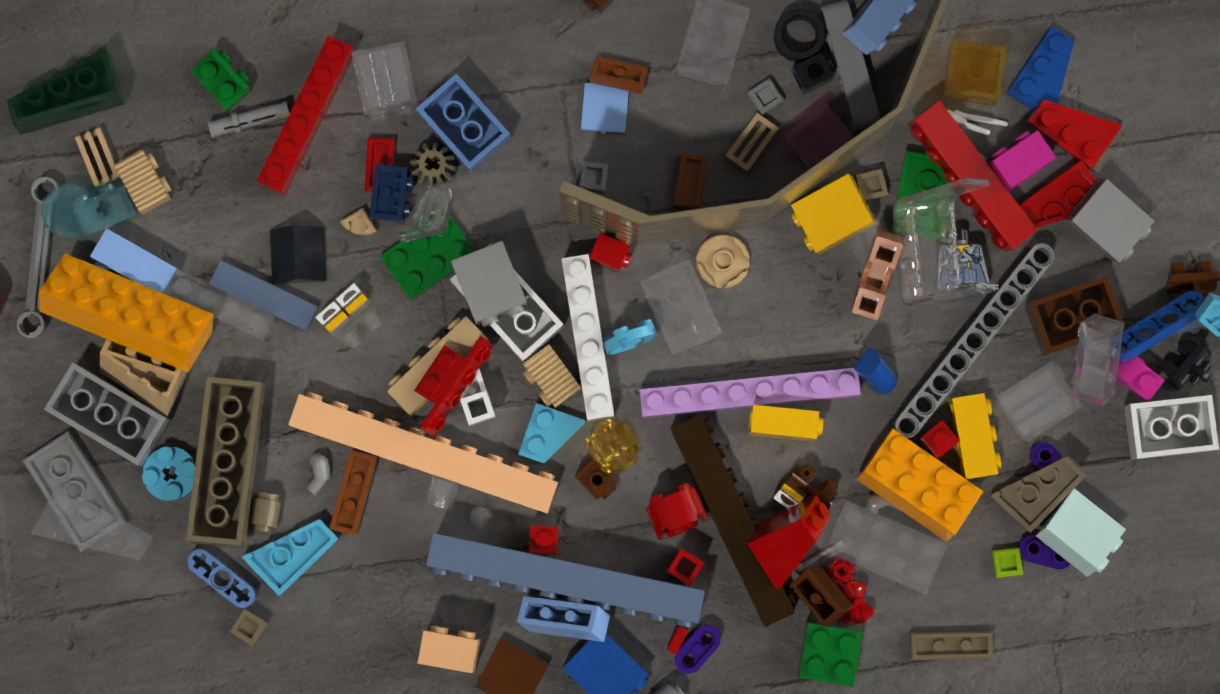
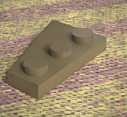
[990,455,1088,533]

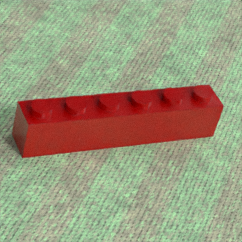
[257,35,355,197]
[907,100,1037,252]

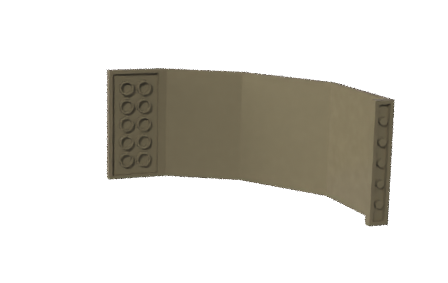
[559,0,947,246]

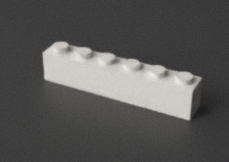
[562,254,614,422]

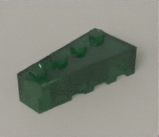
[7,45,125,135]

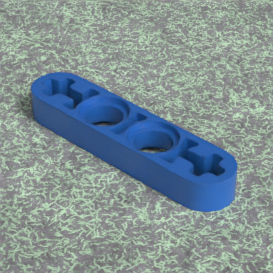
[1110,291,1204,362]

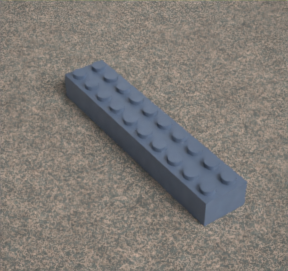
[426,533,705,628]

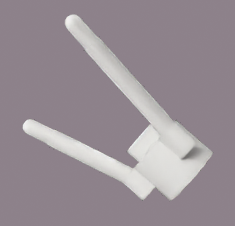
[948,109,1008,161]

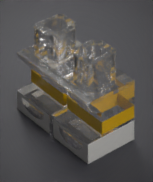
[315,283,383,350]

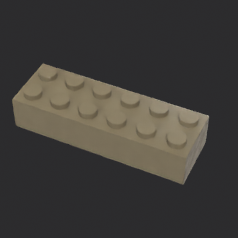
[186,377,265,549]

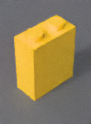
[791,174,877,254]
[748,405,824,442]

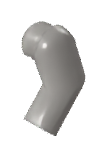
[305,453,331,496]
[865,493,901,514]

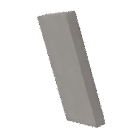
[22,431,128,552]

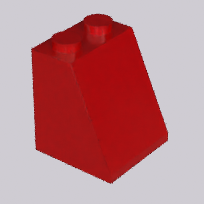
[747,495,831,589]

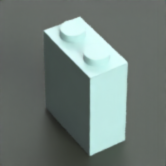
[1036,488,1126,577]

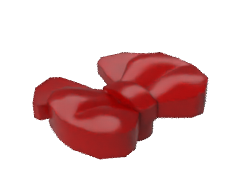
[837,580,875,626]

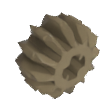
[410,142,456,189]

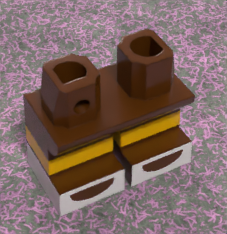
[772,464,838,509]

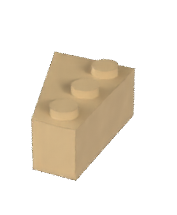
[100,339,187,417]

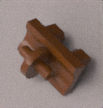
[1166,261,1220,305]

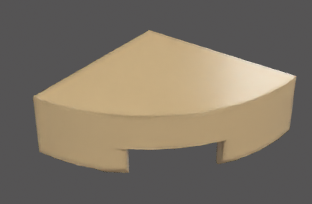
[340,208,377,236]

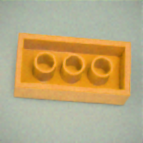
[856,429,983,542]

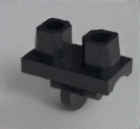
[1162,338,1211,391]

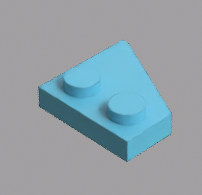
[518,403,586,464]

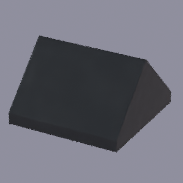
[270,225,327,284]

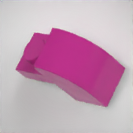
[1099,349,1165,402]

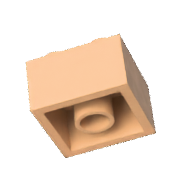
[417,625,481,673]

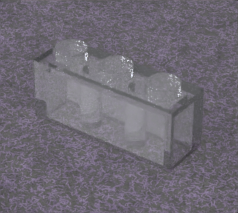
[1071,313,1124,406]

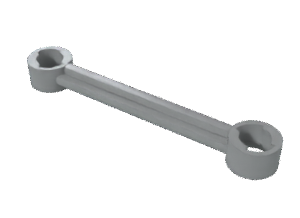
[17,177,61,339]

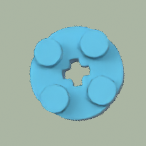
[602,319,658,355]
[142,447,196,501]

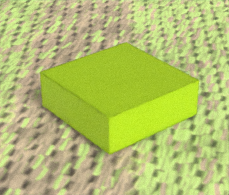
[991,548,1023,578]

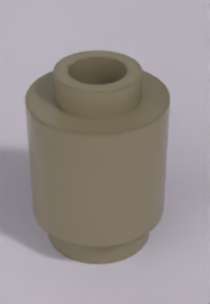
[250,492,281,533]

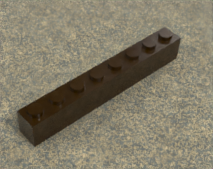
[670,414,797,627]

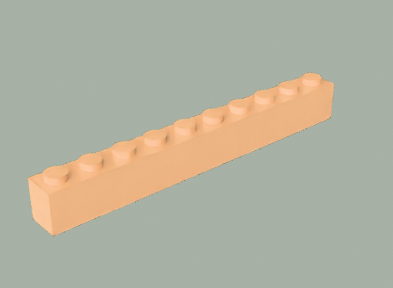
[288,392,558,514]

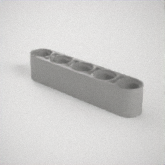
[820,0,880,132]

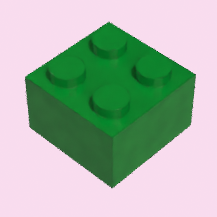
[797,622,863,687]

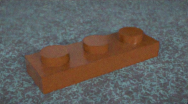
[329,450,378,536]

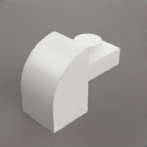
[460,369,496,426]

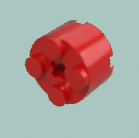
[645,483,709,540]

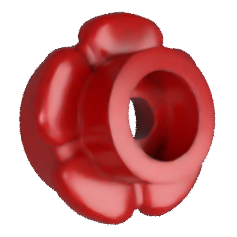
[828,557,855,584]

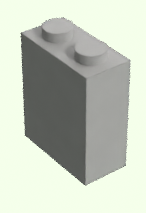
[1064,178,1154,263]
[451,241,528,327]

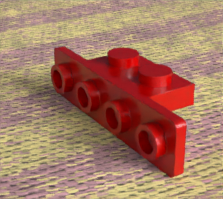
[414,336,493,436]

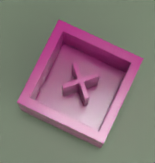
[988,130,1056,192]

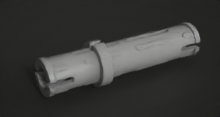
[208,100,290,138]

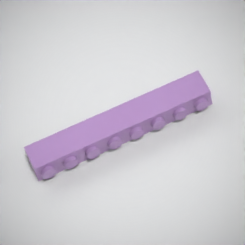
[639,368,861,419]

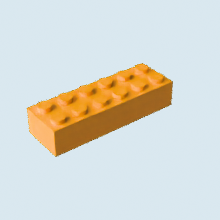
[39,253,214,372]

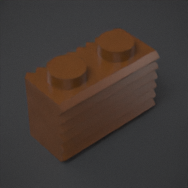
[790,564,853,627]

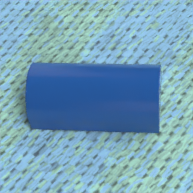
[854,347,897,394]

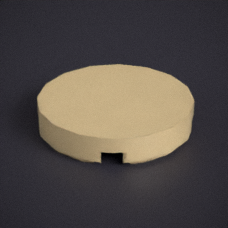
[696,235,750,289]

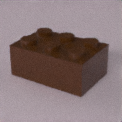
[1025,276,1125,356]

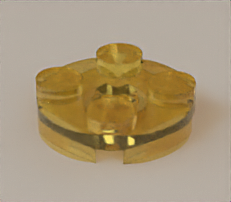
[585,419,639,474]

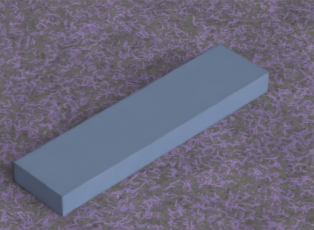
[209,260,319,331]

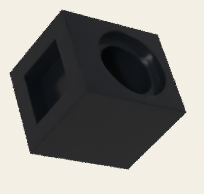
[791,52,835,95]

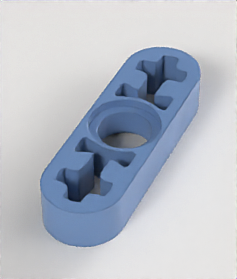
[187,549,257,608]

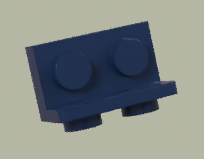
[369,164,414,224]

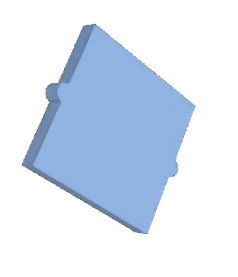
[581,83,629,135]

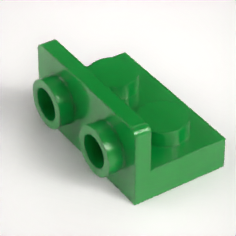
[191,47,251,112]

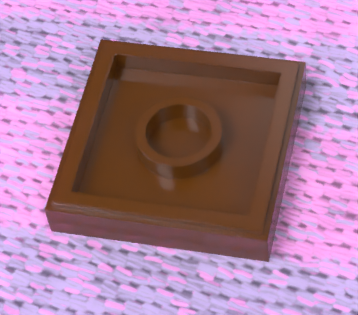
[475,638,550,694]

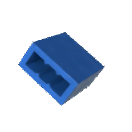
[563,633,648,694]

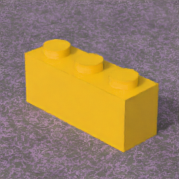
[949,393,1001,480]

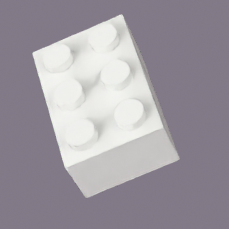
[1124,395,1219,460]

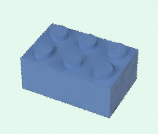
[416,73,511,174]

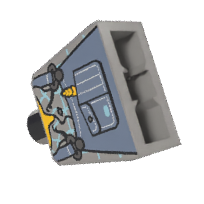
[935,230,990,293]

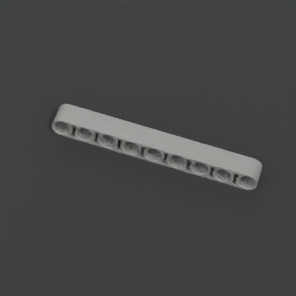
[892,243,1054,439]

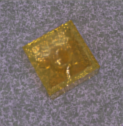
[942,39,1007,106]

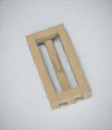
[725,113,779,173]
[75,127,121,188]

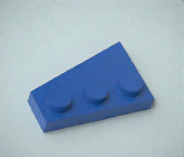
[1006,26,1074,111]

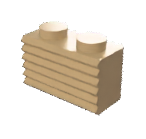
[114,149,172,214]
[522,344,582,409]

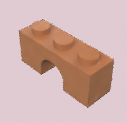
[851,229,903,321]

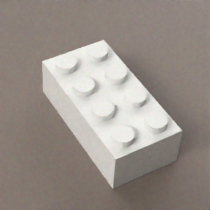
[450,243,564,363]

